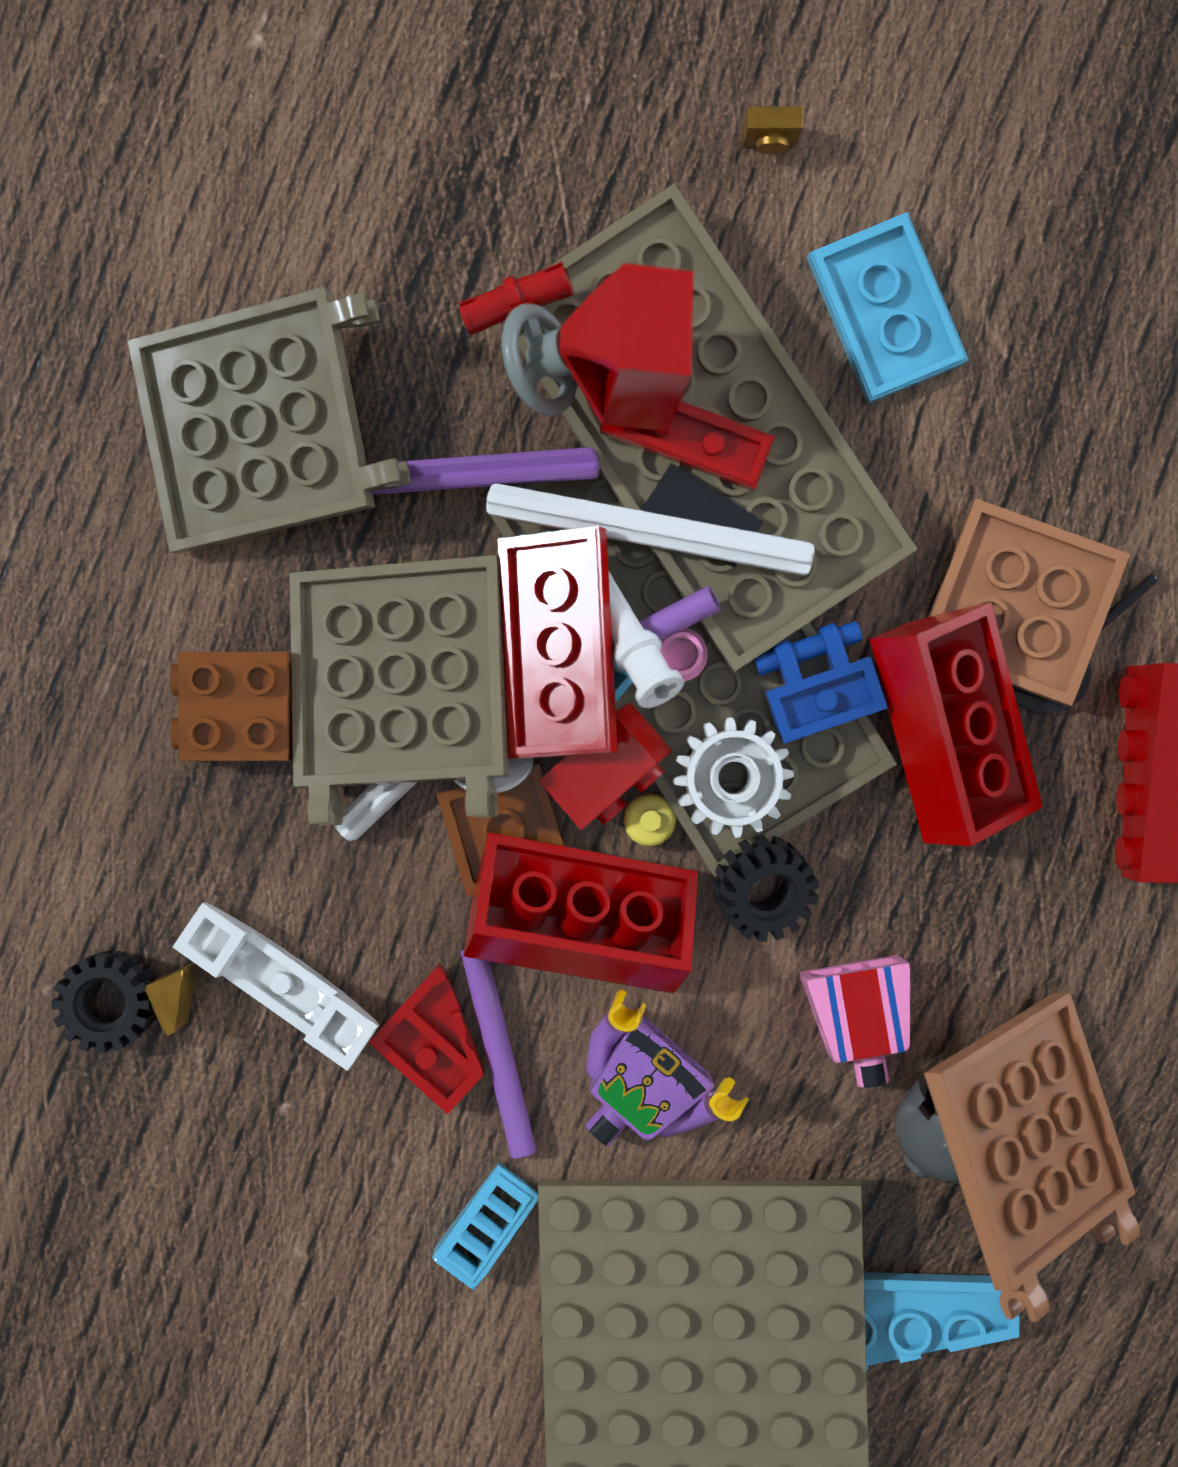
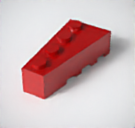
[1115,663,1178,883]

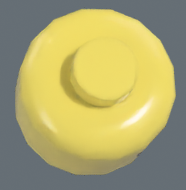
[623,792,677,847]

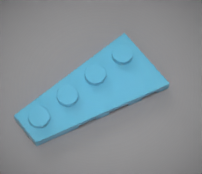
[864,1272,1019,1371]

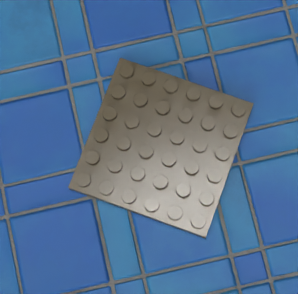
[538,1180,869,1467]

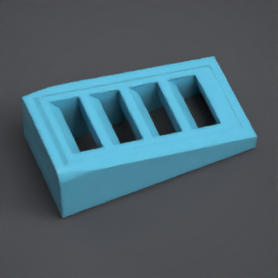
[432,1162,538,1290]

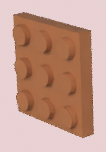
[929,498,1130,707]

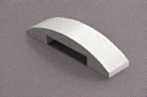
[173,902,380,1071]

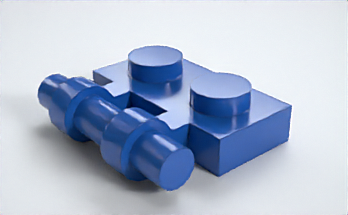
[753,621,888,744]

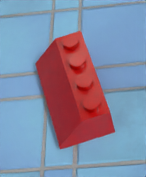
[870,602,1043,846]
[463,832,698,993]

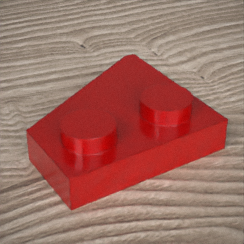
[368,963,485,1115]

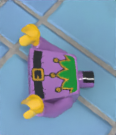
[585,990,749,1147]

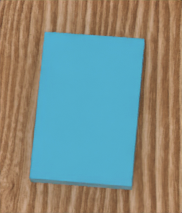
[807,212,969,405]

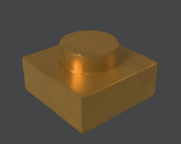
[743,106,803,154]

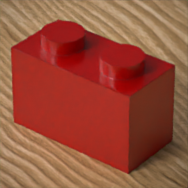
[539,702,672,830]

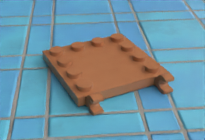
[924,992,1140,1322]

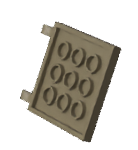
[128,287,412,554]
[289,555,509,826]

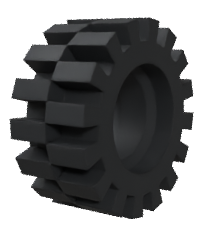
[713,835,819,942]
[52,950,155,1054]

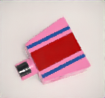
[800,955,910,1088]

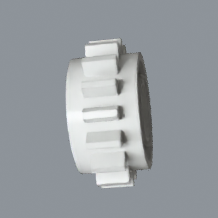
[673,718,794,838]

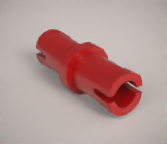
[458,261,575,336]

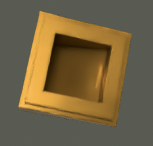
[145,963,195,1036]

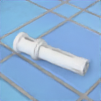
[608,570,684,708]

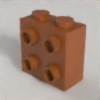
[170,652,293,761]

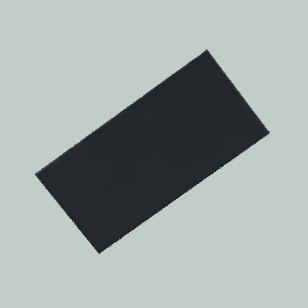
[642,463,764,568]

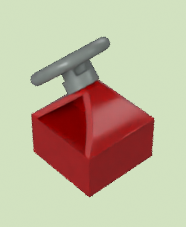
[501,263,694,431]

